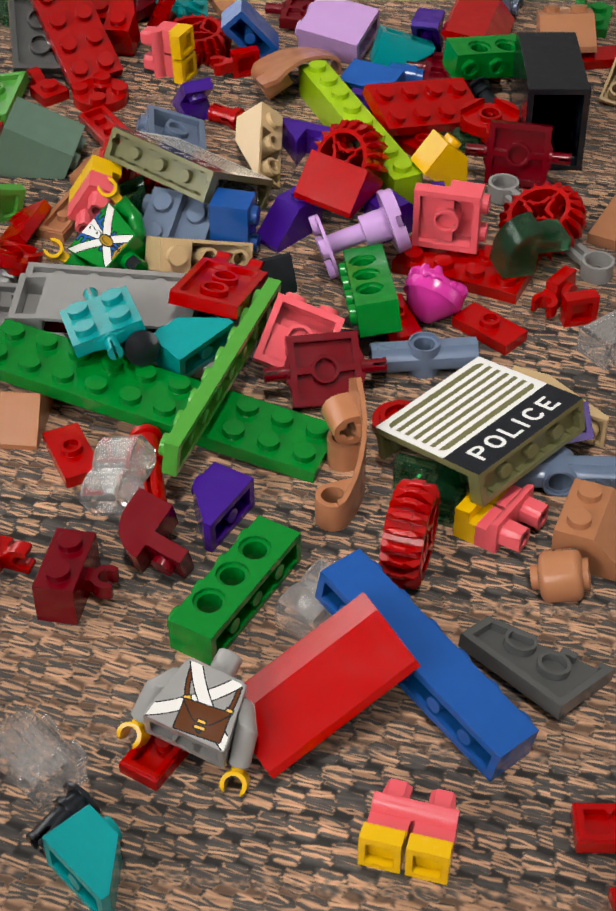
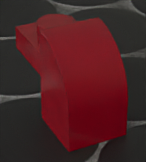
[119,487,194,578]

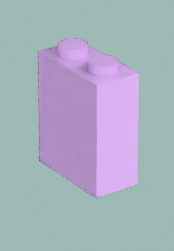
[295,0,380,64]

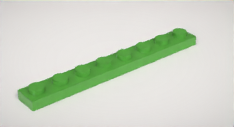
[158,277,282,477]

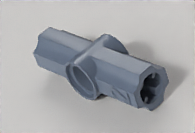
[369,331,479,379]
[514,447,616,497]

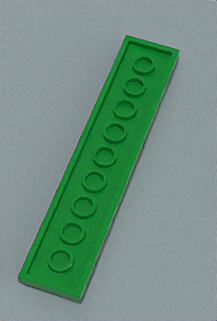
[0,318,330,483]

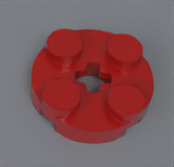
[71,72,129,113]
[459,98,520,143]
[0,240,43,276]

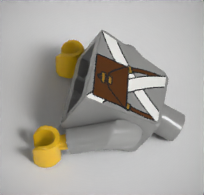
[116,648,258,797]

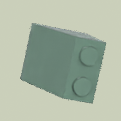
[0,96,86,179]

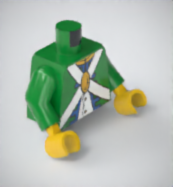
[43,177,148,270]

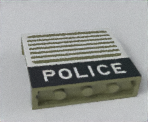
[104,127,274,210]
[375,356,585,507]

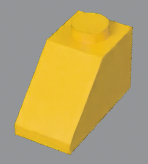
[410,129,468,187]

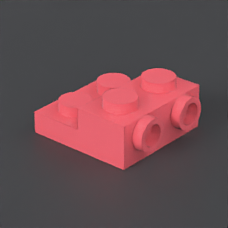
[411,180,491,254]
[252,292,345,368]

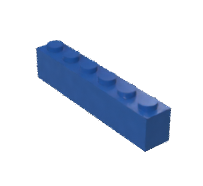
[315,548,539,782]

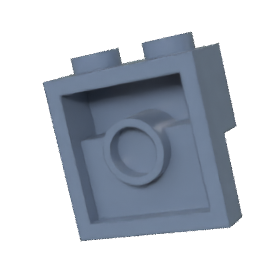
[136,104,207,151]
[142,186,210,244]

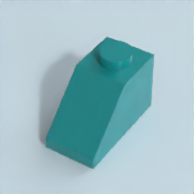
[369,24,435,67]
[154,317,234,377]
[42,804,123,911]

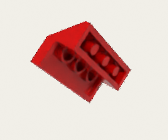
[440,0,515,41]
[244,592,420,779]

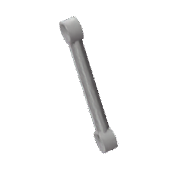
[487,173,615,285]

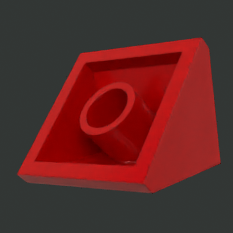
[294,149,382,219]

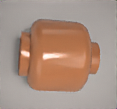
[530,548,591,603]

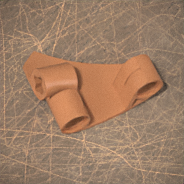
[251,47,342,100]
[315,377,367,532]

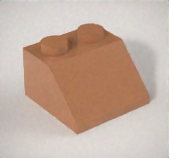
[536,4,597,53]
[551,478,616,581]

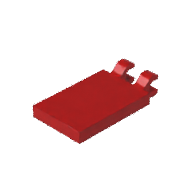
[168,250,268,320]

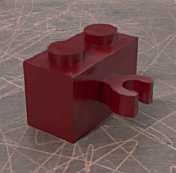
[32,528,119,625]

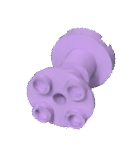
[308,188,412,279]

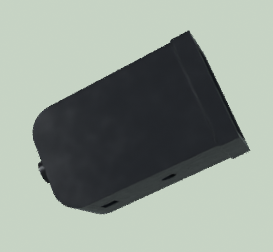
[511,32,592,170]

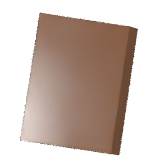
[0,391,54,451]

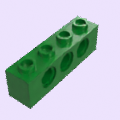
[442,34,516,80]
[338,243,402,338]
[167,515,301,665]

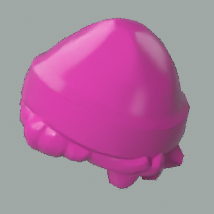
[403,263,468,324]

